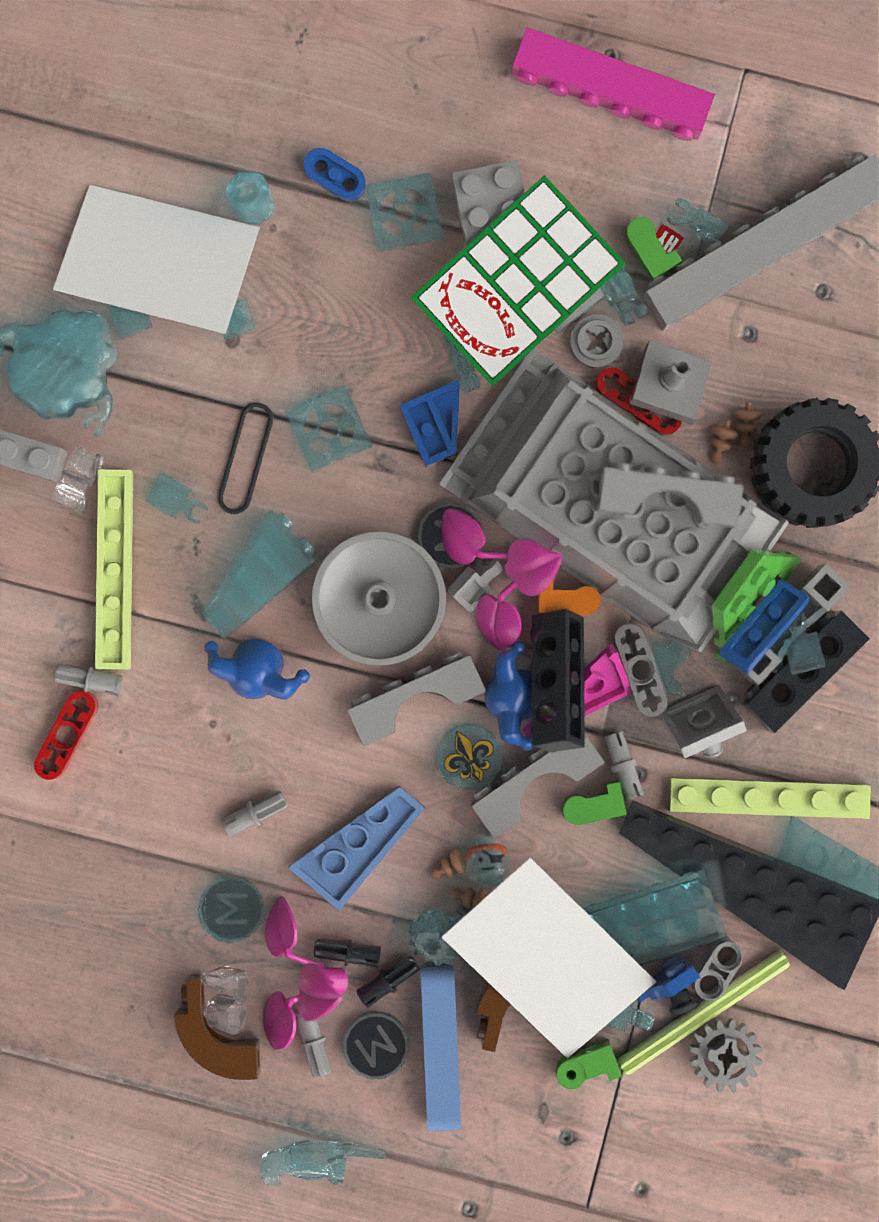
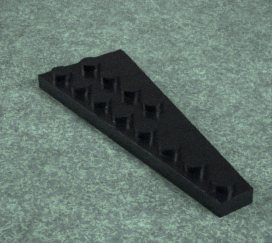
[619,800,879,990]

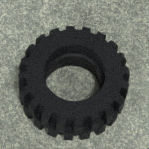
[750,398,879,528]

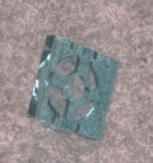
[366,173,443,252]
[285,385,372,473]

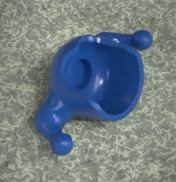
[204,639,310,700]
[485,641,534,751]

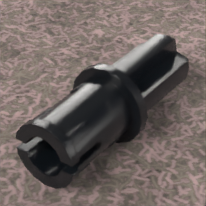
[313,938,381,968]
[356,956,420,1008]

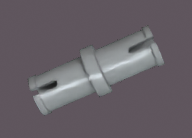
[603,731,645,801]

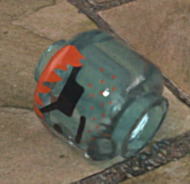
[465,837,510,888]

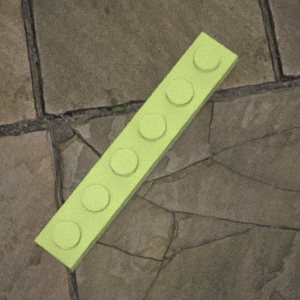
[95,469,133,670]
[669,778,871,819]

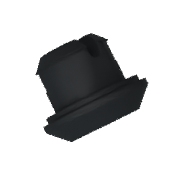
[669,988,698,1015]

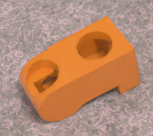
[537,580,601,616]

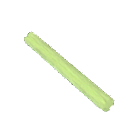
[618,951,790,1075]

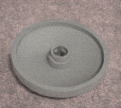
[312,532,446,666]

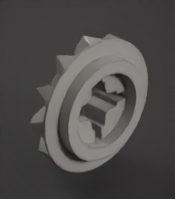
[571,314,624,368]

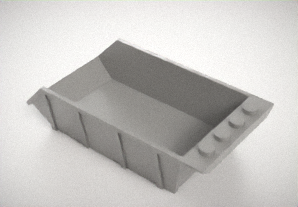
[439,349,789,652]

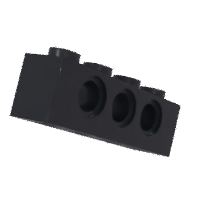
[530,609,585,753]
[742,610,870,733]

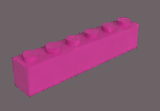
[512,27,715,141]

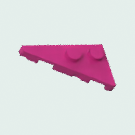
[522,644,633,737]

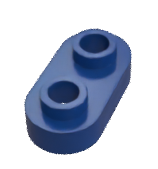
[304,148,366,201]

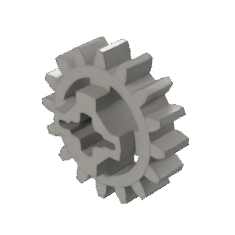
[689,1018,763,1093]

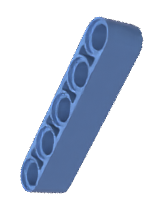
[421,966,461,1131]

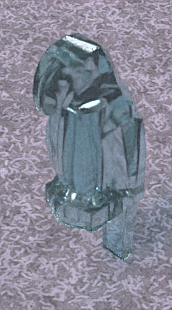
[260,1140,386,1186]

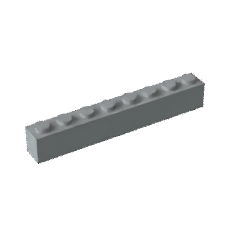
[643,154,879,331]

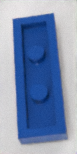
[720,579,809,674]

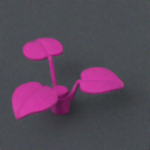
[442,509,562,651]
[263,897,348,1050]

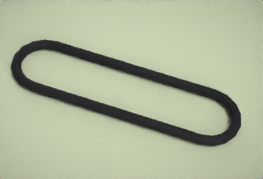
[218,402,273,514]

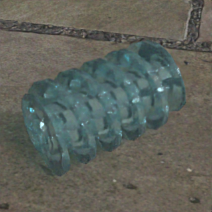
[226,171,274,225]

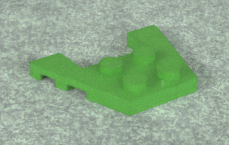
[712,549,802,664]

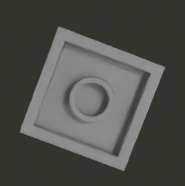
[630,340,712,425]
[660,685,747,758]

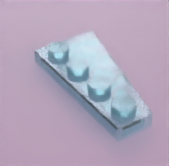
[778,816,879,899]

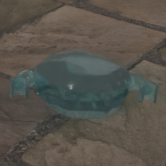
[0,309,117,437]

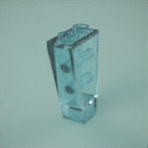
[202,510,317,639]

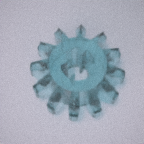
[408,907,461,967]

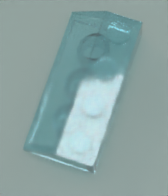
[583,869,728,966]

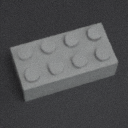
[452,159,524,247]

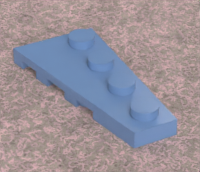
[288,786,425,910]

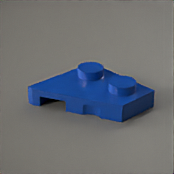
[399,380,460,467]
[637,955,701,1002]

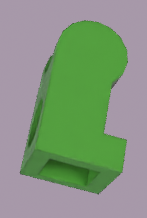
[626,217,682,281]
[562,780,627,825]
[556,1039,622,1090]

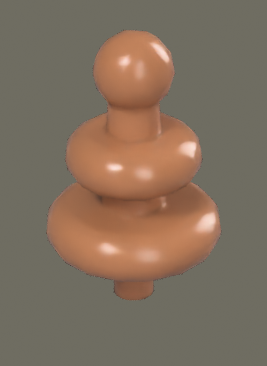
[734,402,762,447]
[711,419,738,464]
[431,849,472,880]
[450,888,488,909]

